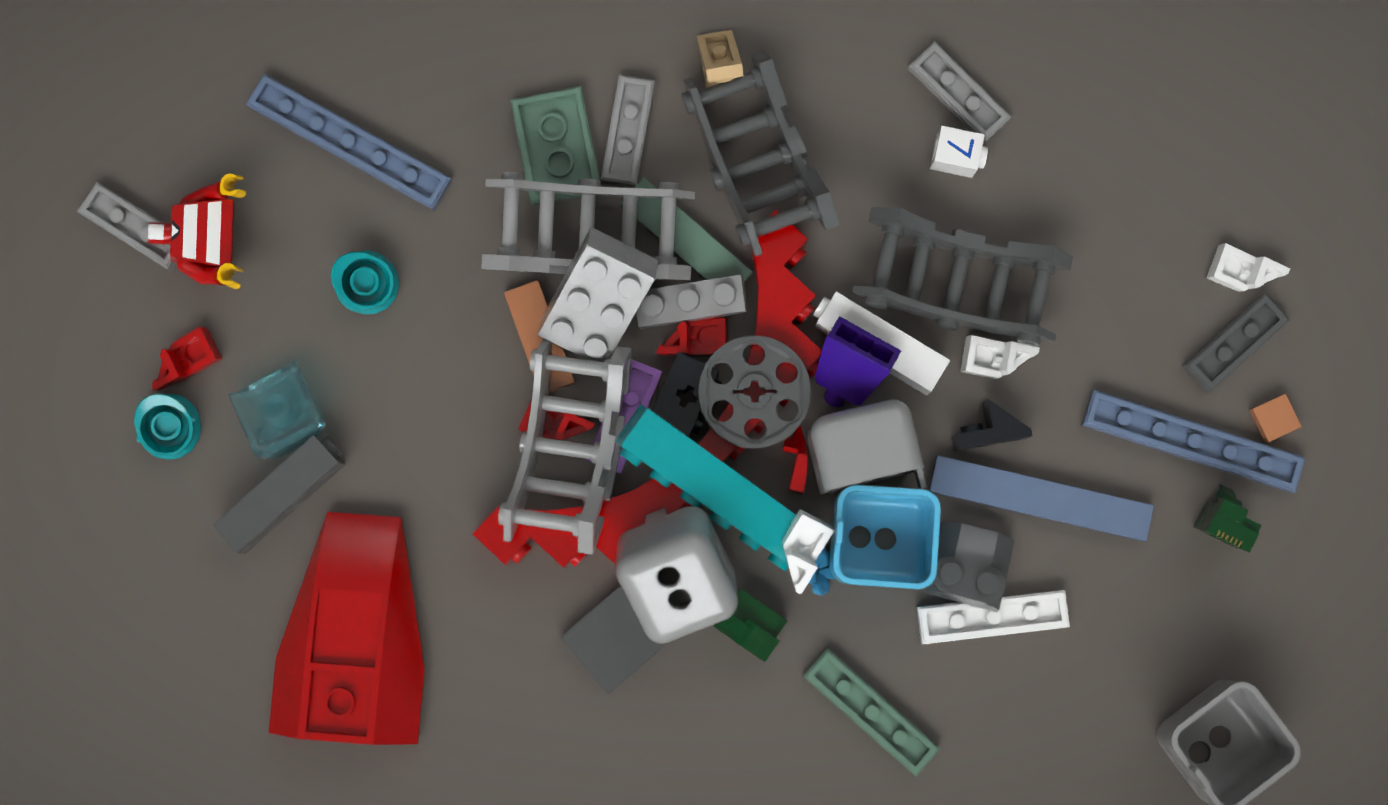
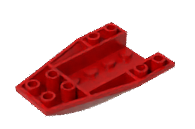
[268,512,425,745]

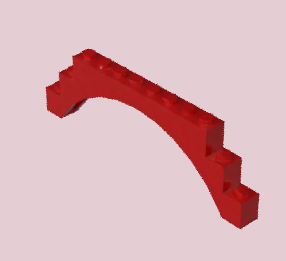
[472,209,822,568]

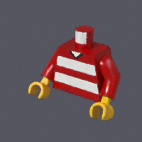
[148,173,246,290]

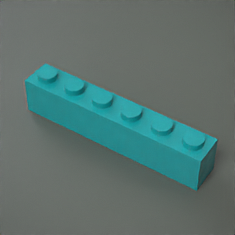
[614,404,796,572]

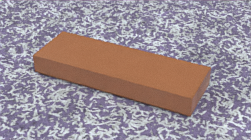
[504,280,576,393]

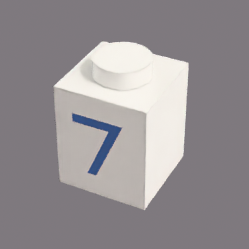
[930,126,988,178]

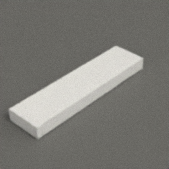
[916,590,1070,644]

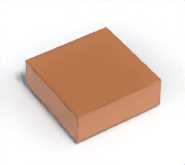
[1249,394,1302,443]

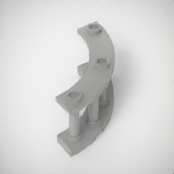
[482,172,695,281]
[498,338,632,555]

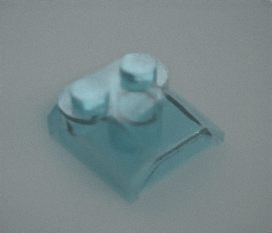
[228,360,326,459]

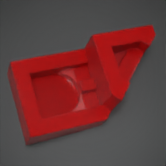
[656,317,728,356]
[152,327,223,391]
[518,399,595,440]
[782,426,808,495]

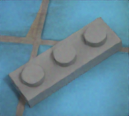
[636,275,748,329]

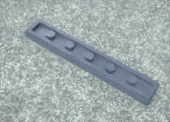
[246,74,452,211]
[1081,390,1306,493]
[928,455,1154,542]

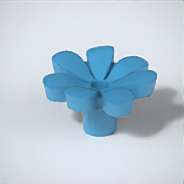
[808,547,835,596]

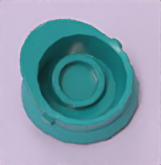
[330,250,400,315]
[134,393,201,460]

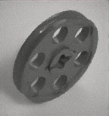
[698,335,811,448]

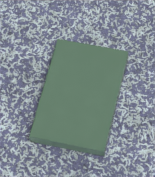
[510,86,601,207]

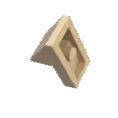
[697,30,744,88]

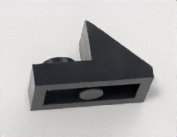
[951,399,1032,451]

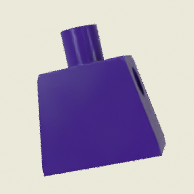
[814,316,901,407]

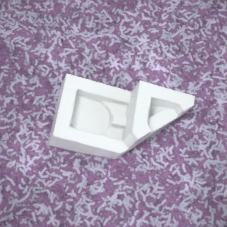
[1206,243,1290,292]
[960,335,1040,379]
[782,509,834,594]

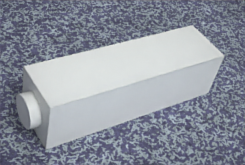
[814,292,950,396]

